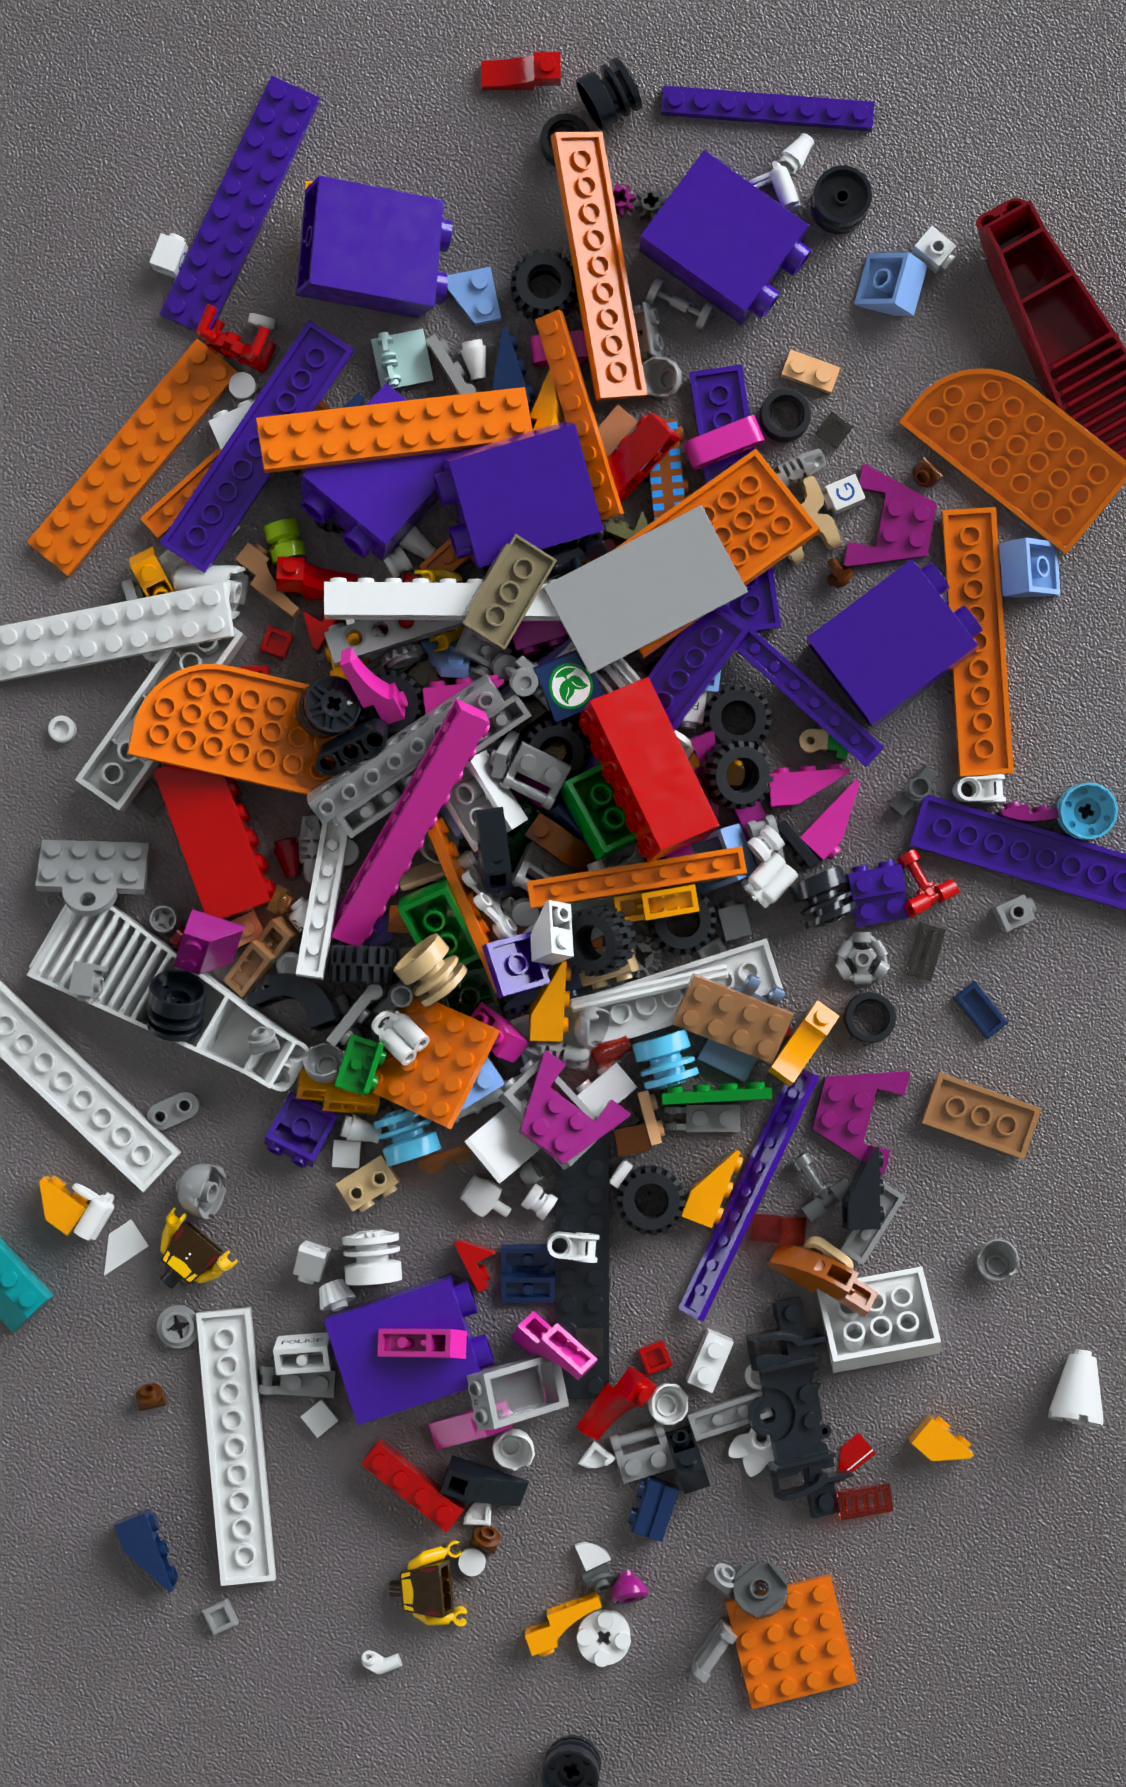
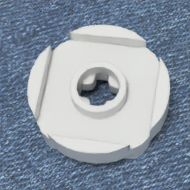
[577,1609,631,1667]

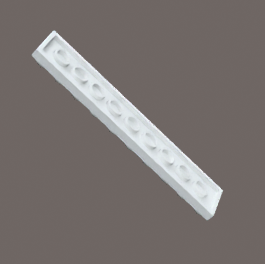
[0,582,235,682]
[510,938,783,1065]
[0,980,182,1192]
[196,1307,276,1586]

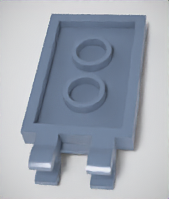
[697,973,785,1082]

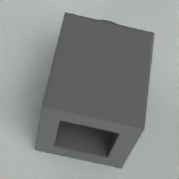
[716,900,752,942]

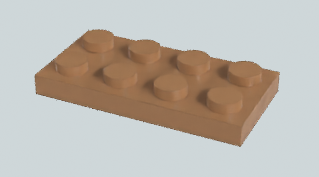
[672,973,794,1064]
[921,1072,1042,1159]

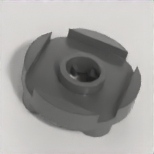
[734,1561,788,1619]

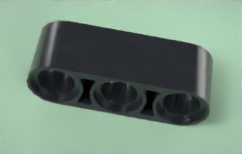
[315,718,389,776]

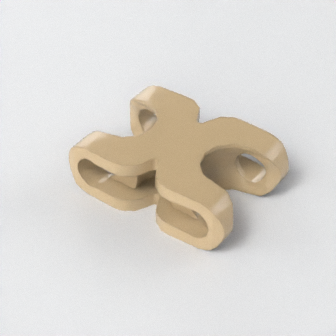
[788,476,841,566]

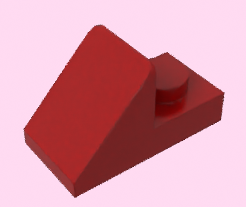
[304,611,340,654]
[454,1239,496,1292]

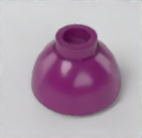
[611,1570,648,1604]

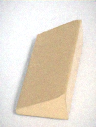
[399,861,446,892]

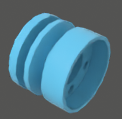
[1056,782,1118,840]
[632,1029,699,1090]
[374,1108,442,1166]

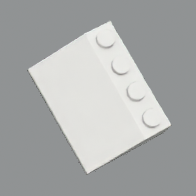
[817,1267,941,1373]

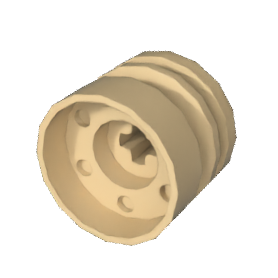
[393,933,467,1007]

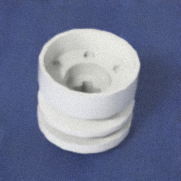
[342,1229,402,1285]

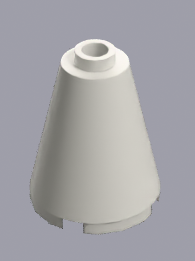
[171,565,249,619]
[1048,1349,1104,1427]

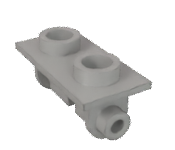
[632,302,663,361]

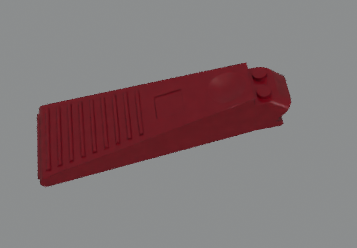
[976,198,1126,460]

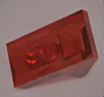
[750,1213,806,1245]

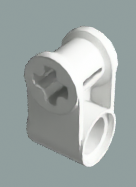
[952,774,1006,803]
[547,1232,600,1263]

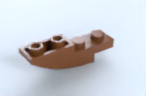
[767,1243,878,1317]

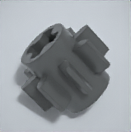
[634,186,667,221]

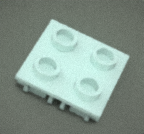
[371,329,434,389]

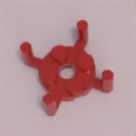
[196,304,277,373]

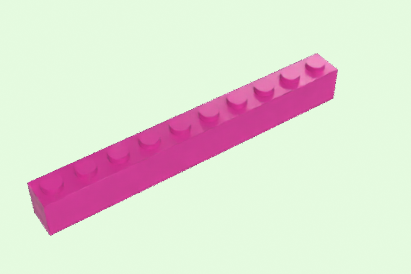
[331,699,490,946]

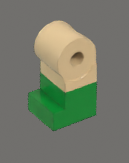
[798,729,848,761]

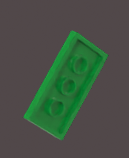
[660,1081,772,1105]

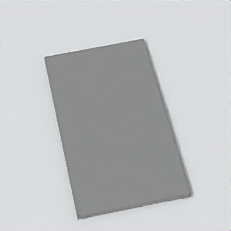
[543,505,748,674]

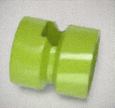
[263,518,307,565]

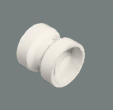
[747,825,785,863]
[521,1183,558,1220]

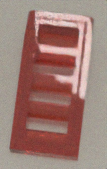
[836,1483,893,1520]

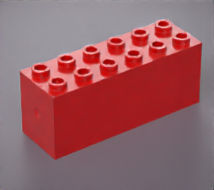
[579,677,719,863]
[153,764,278,921]

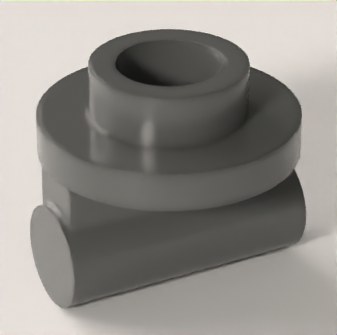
[581,1562,613,1594]

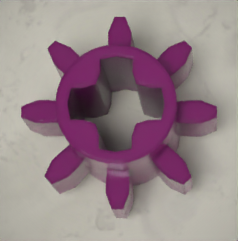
[612,182,636,219]

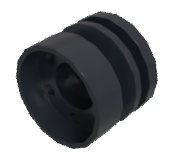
[576,57,642,130]
[295,676,361,738]
[788,865,858,929]
[146,970,207,1042]
[541,1735,602,1787]

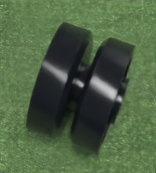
[810,165,872,234]

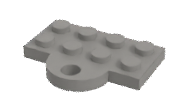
[35,840,151,916]

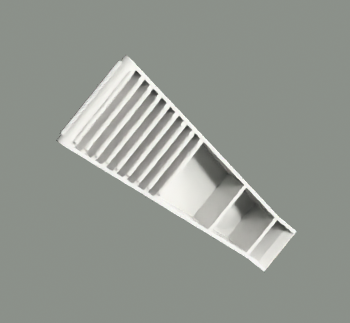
[27,898,309,1092]

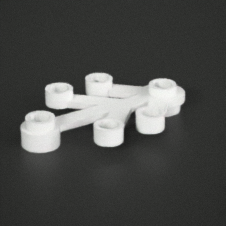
[458,850,517,940]

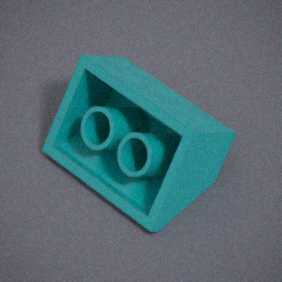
[0,1237,54,1333]

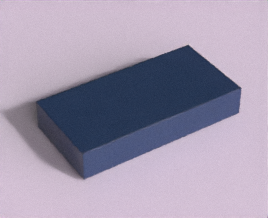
[953,980,1009,1039]

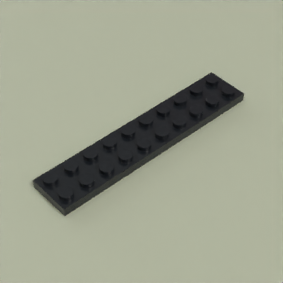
[555,1132,609,1399]

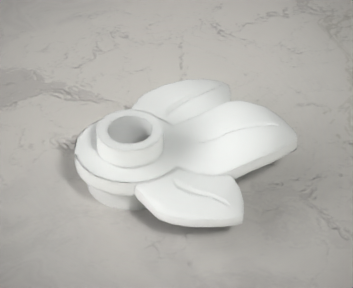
[728,1428,774,1477]

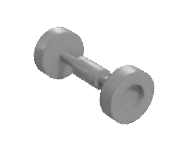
[645,278,714,330]
[491,653,538,696]

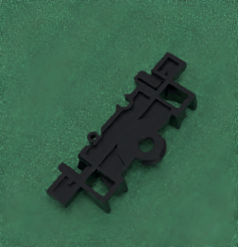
[746,1296,853,1518]

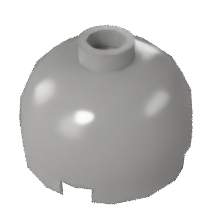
[176,1163,226,1219]

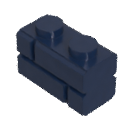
[627,1476,679,1542]

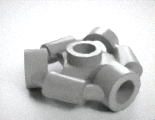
[834,932,890,985]

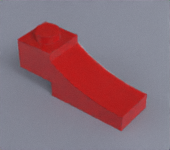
[481,52,561,91]
[276,556,358,600]
[576,1366,657,1441]

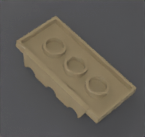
[462,534,557,650]

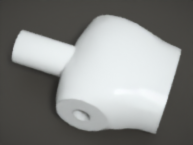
[460,1175,511,1217]

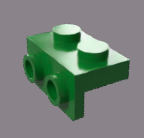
[333,1034,387,1097]

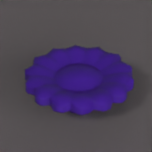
[364,913,394,947]

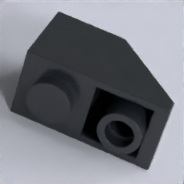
[665,1425,710,1494]

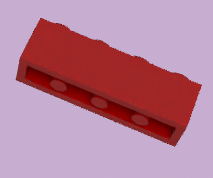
[607,413,681,504]
[361,1437,465,1533]

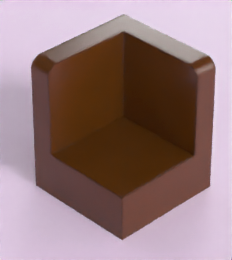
[614,1122,651,1157]

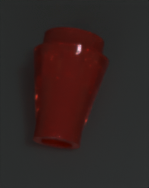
[590,1035,633,1069]

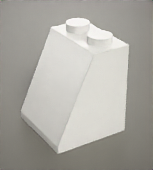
[464,1099,540,1184]

